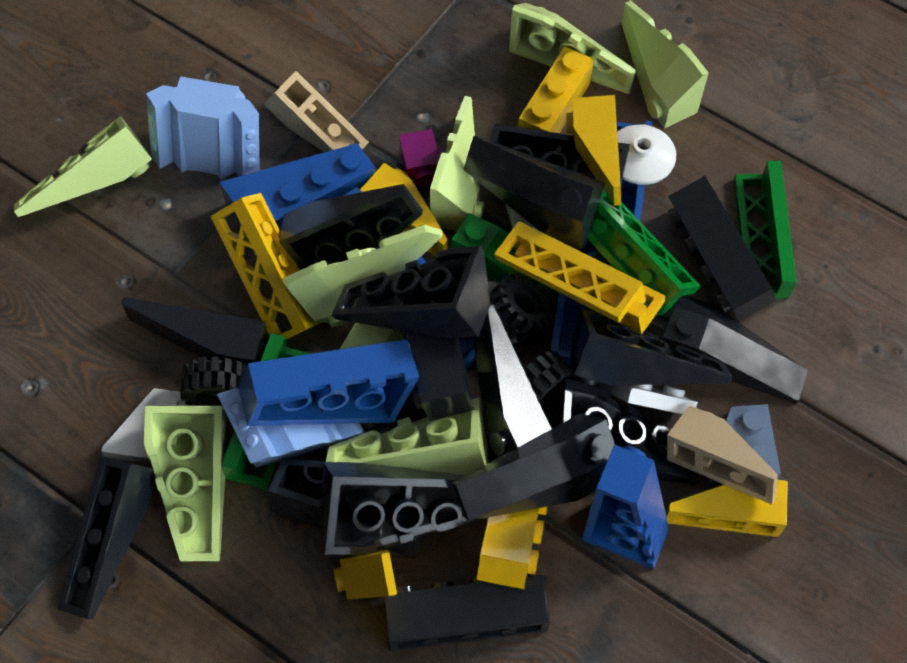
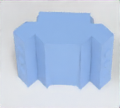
[146,77,260,180]
[217,387,365,468]

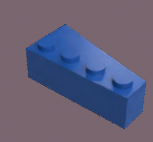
[220,143,376,232]
[238,339,419,426]
[582,445,669,570]

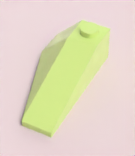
[621,0,709,129]
[509,3,636,94]

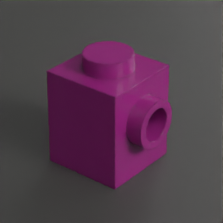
[399,129,444,187]

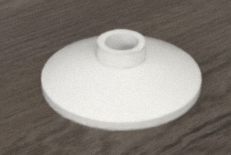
[617,125,676,185]

